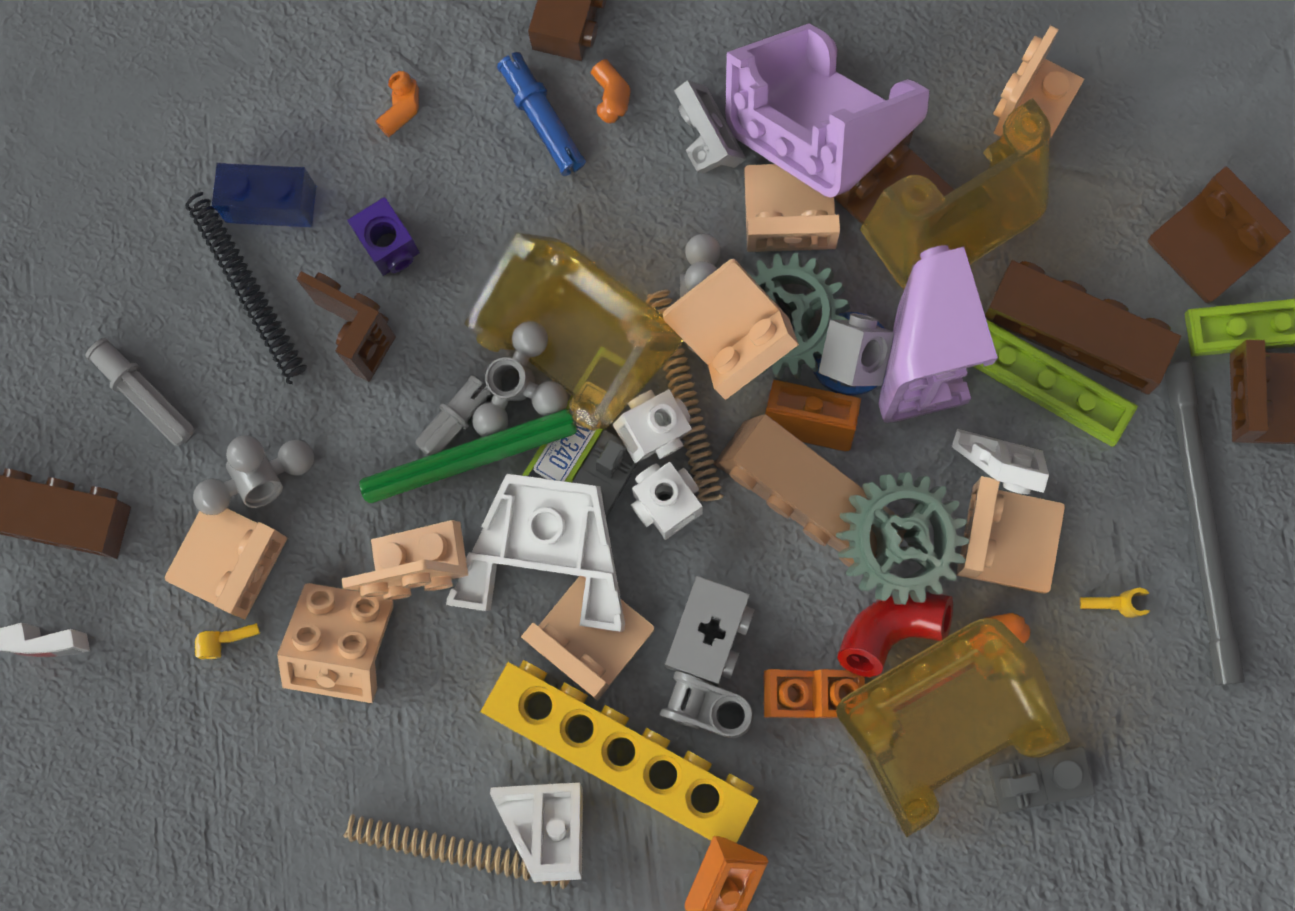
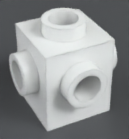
[613,389,692,464]
[631,462,703,540]

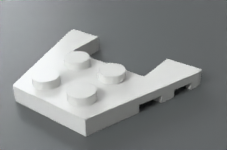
[446,474,625,632]

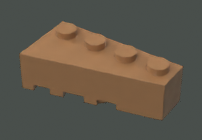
[714,414,906,567]

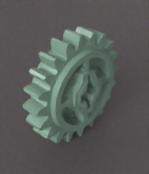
[747,253,850,379]
[836,472,969,604]

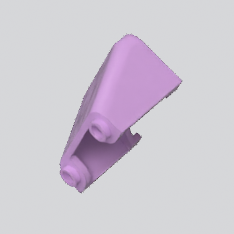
[725,23,930,198]
[878,245,998,423]

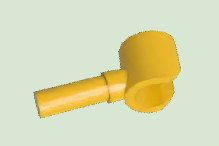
[1080,588,1150,618]
[195,623,260,659]

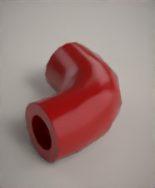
[837,592,953,677]

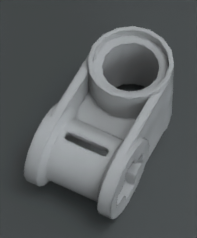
[659,671,753,739]

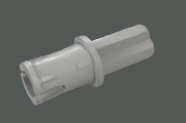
[415,375,493,456]

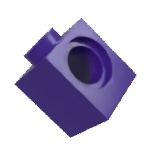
[347,197,420,276]

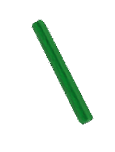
[359,409,577,503]

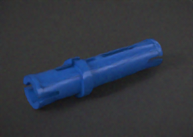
[497,52,586,176]

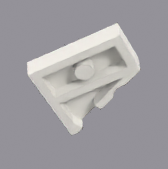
[952,429,1049,494]
[490,782,583,882]

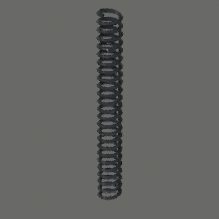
[185,192,307,385]

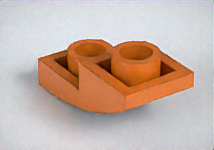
[764,669,865,718]

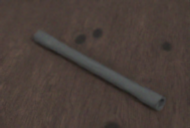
[1165,362,1245,686]

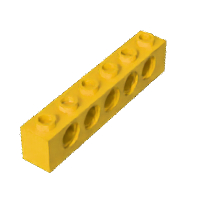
[480,660,759,843]

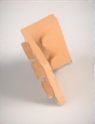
[993,25,1084,157]
[744,164,840,252]
[663,259,799,400]
[956,476,1065,594]
[165,508,288,620]
[342,520,468,600]
[521,576,654,701]
[277,583,394,703]

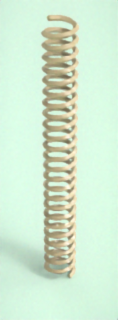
[646,290,724,501]
[343,814,570,889]

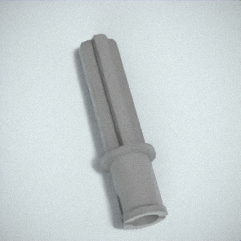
[85,338,195,446]

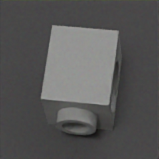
[818,313,894,386]

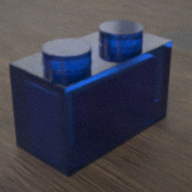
[212,163,317,227]

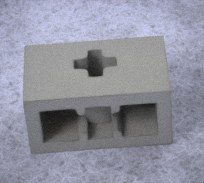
[665,576,755,687]

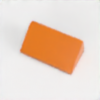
[765,379,861,451]
[685,836,769,911]

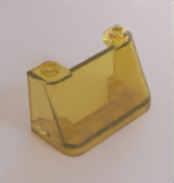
[860,98,1051,289]
[464,232,683,431]
[836,618,1071,838]

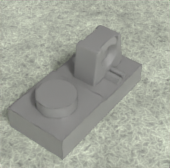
[674,80,746,173]

